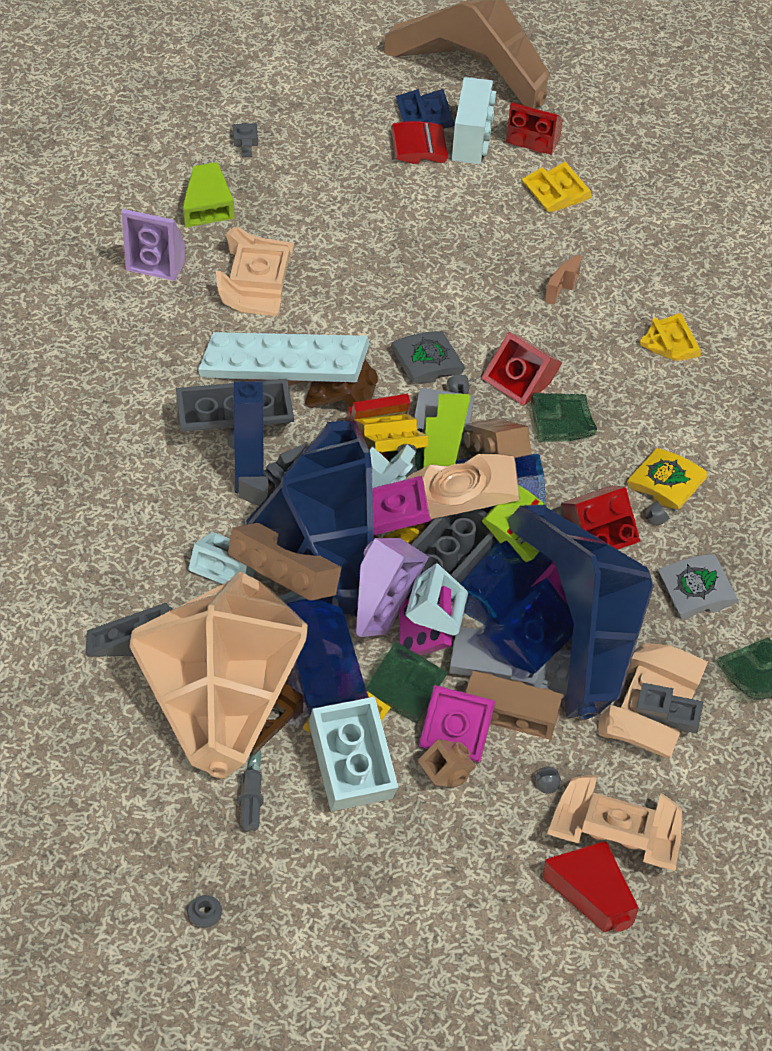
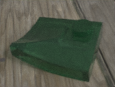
[531,393,597,443]
[717,637,772,700]
[365,641,448,723]

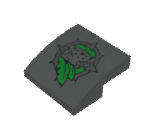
[391,331,465,383]

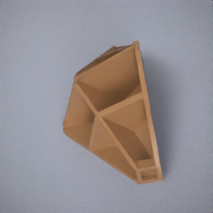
[384,0,550,109]

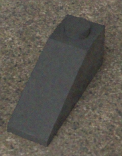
[86,603,173,657]

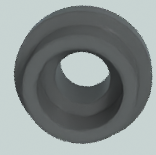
[188,895,222,928]

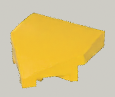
[640,313,701,361]

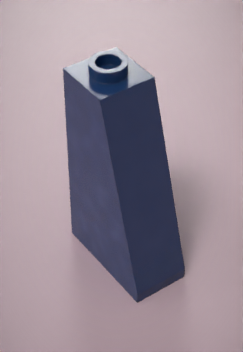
[234,382,264,493]

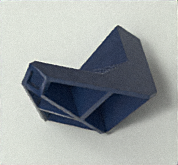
[246,421,374,617]
[508,505,654,720]

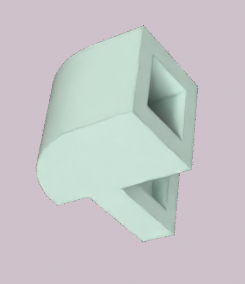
[369,444,416,488]

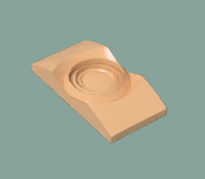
[405,454,520,519]

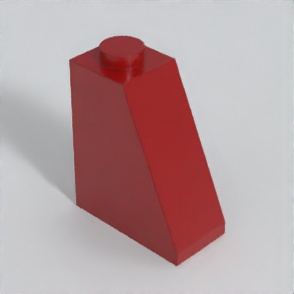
[542,841,639,932]

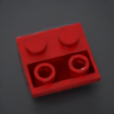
[506,102,563,155]
[561,485,641,550]

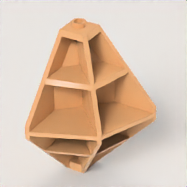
[129,571,308,778]

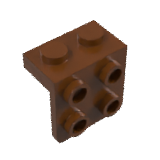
[305,359,378,408]

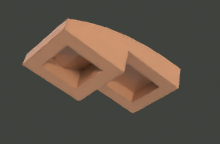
[545,255,582,305]

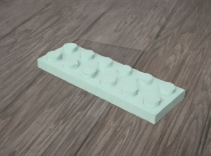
[198,332,369,382]

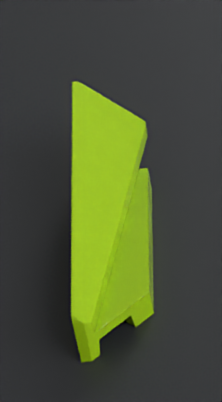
[424,394,471,468]

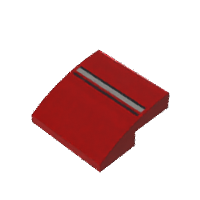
[391,121,448,164]
[346,393,411,421]

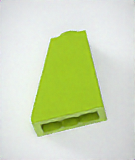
[183,162,234,228]

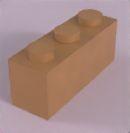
[464,418,532,458]
[465,670,563,740]

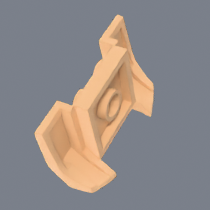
[216,227,294,316]
[598,643,708,759]
[547,775,683,871]

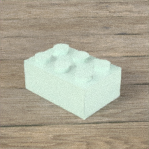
[452,77,496,164]
[308,697,399,812]

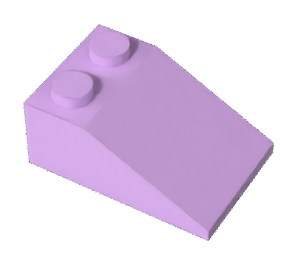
[122,209,185,281]
[356,538,429,637]

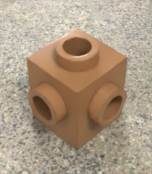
[418,739,476,788]

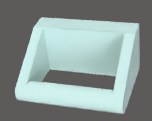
[188,532,255,584]
[406,563,468,635]

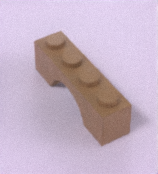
[227,523,341,601]

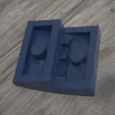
[396,89,455,129]

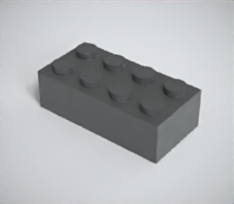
[406,509,502,602]

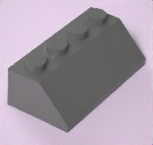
[176,379,294,432]

